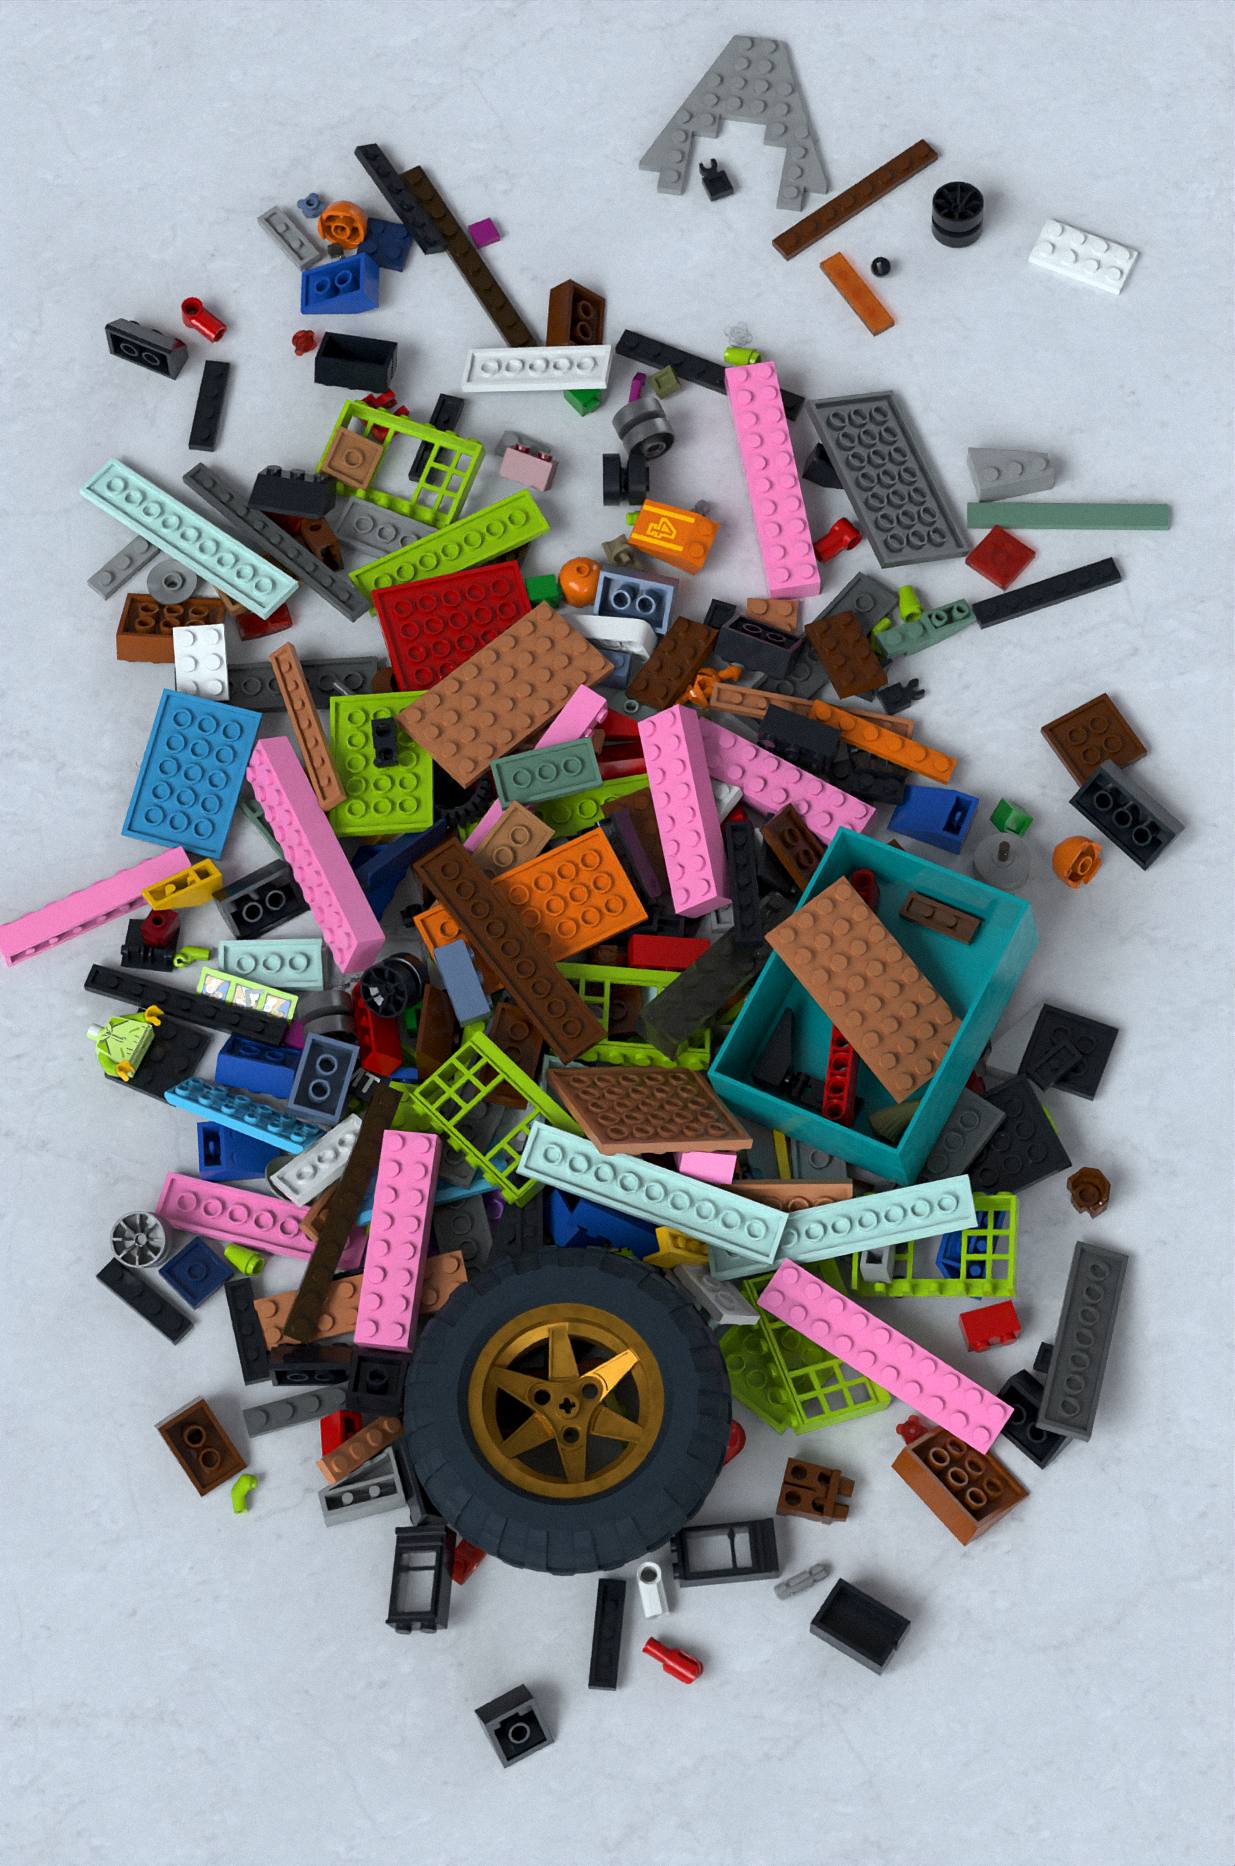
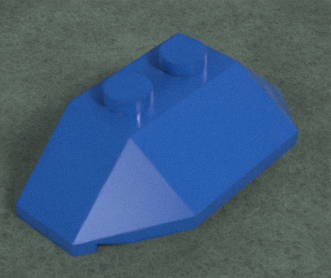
[935,1192,1006,1301]

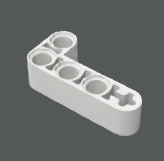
[561,614,659,665]

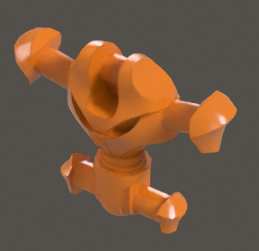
[673,663,742,708]

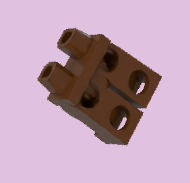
[775,1457,855,1525]

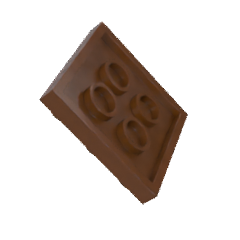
[1040,692,1147,788]

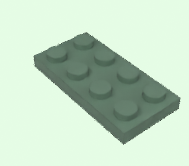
[490,736,603,812]

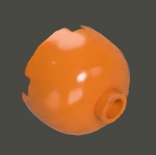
[318,200,367,250]
[558,557,603,608]
[1052,835,1102,889]

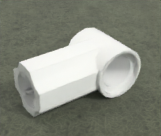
[637,1561,669,1620]

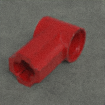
[181,297,227,343]
[813,517,863,564]

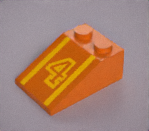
[627,499,720,576]

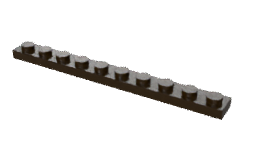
[399,165,538,348]
[281,1083,404,1344]

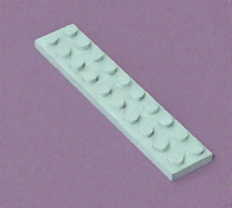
[79,457,299,620]
[516,1121,789,1266]
[706,1174,978,1282]

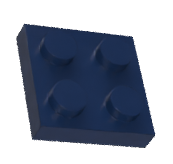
[356,217,413,272]
[158,1236,234,1311]

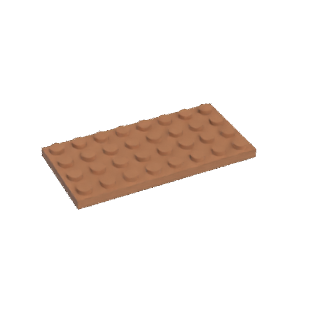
[395,600,615,789]
[764,876,962,1104]

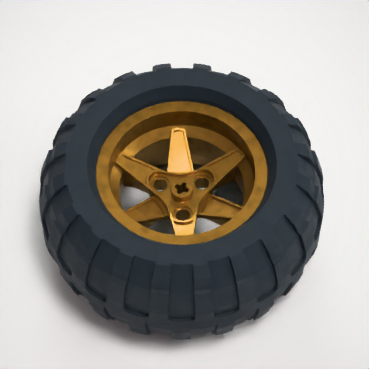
[403,1245,732,1576]

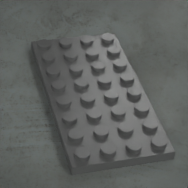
[805,390,970,569]

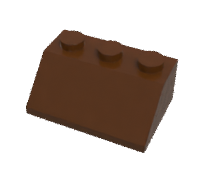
[546,279,605,347]
[416,984,460,1081]

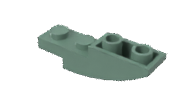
[874,599,976,659]

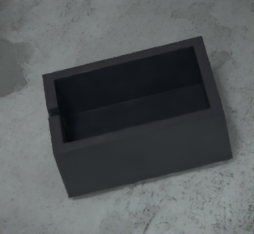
[314,332,398,394]
[757,703,842,776]
[810,1578,911,1676]

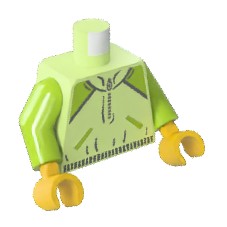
[87,1005,164,1081]

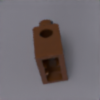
[301,517,344,573]

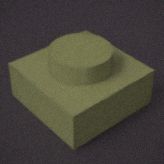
[649,365,682,400]

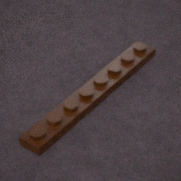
[772,139,938,261]

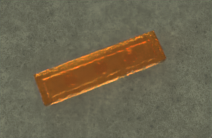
[819,252,895,337]

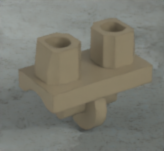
[602,534,644,572]

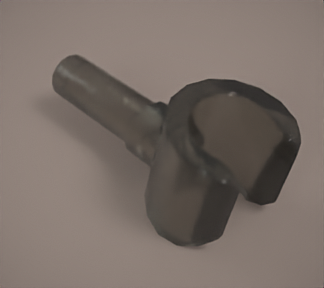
[327,242,346,260]

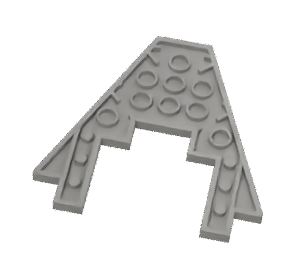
[639,35,827,212]

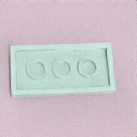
[218,938,324,991]

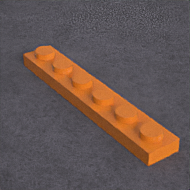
[808,699,957,785]

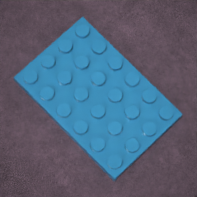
[121,688,263,861]

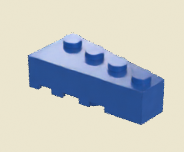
[565,1197,664,1269]

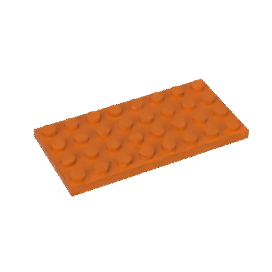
[413,826,648,996]

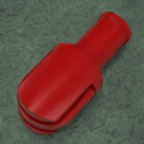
[642,1636,704,1684]

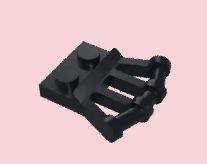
[847,743,912,806]

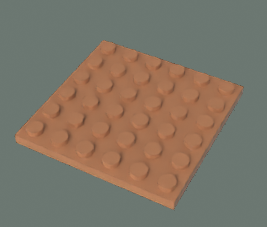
[545,1066,753,1156]

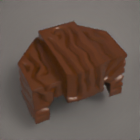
[586,945,628,984]
[1066,1167,1111,1219]

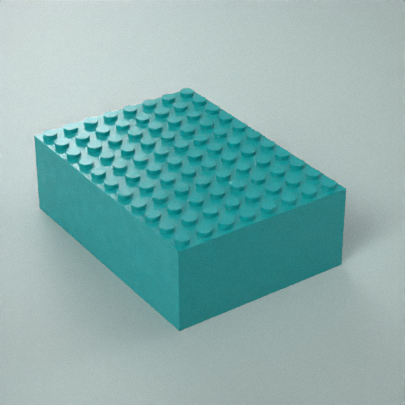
[707,826,1040,1187]

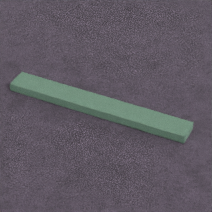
[967,502,1168,530]

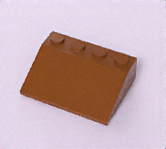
[116,593,227,664]
[891,1425,1029,1547]

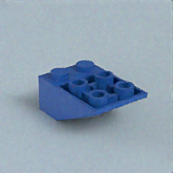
[887,785,979,855]
[197,1121,281,1183]

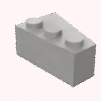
[967,447,1054,503]
[318,1446,406,1527]

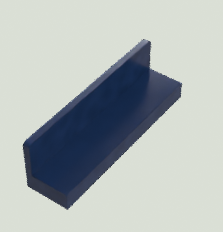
[354,818,447,894]

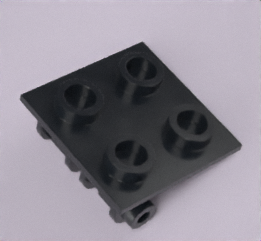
[120,919,181,973]

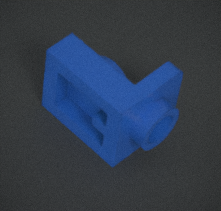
[388,1068,423,1087]

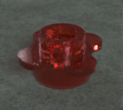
[292,330,317,356]
[896,1415,929,1445]

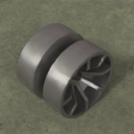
[612,397,677,462]
[297,990,358,1044]
[110,1211,175,1268]

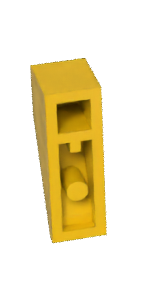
[141,858,223,911]

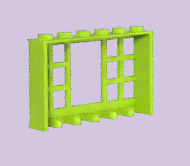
[314,399,486,529]
[549,962,713,1071]
[409,1030,591,1208]
[851,1192,1020,1297]
[739,1257,891,1436]

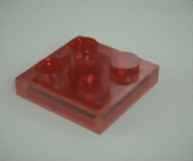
[965,525,1036,591]

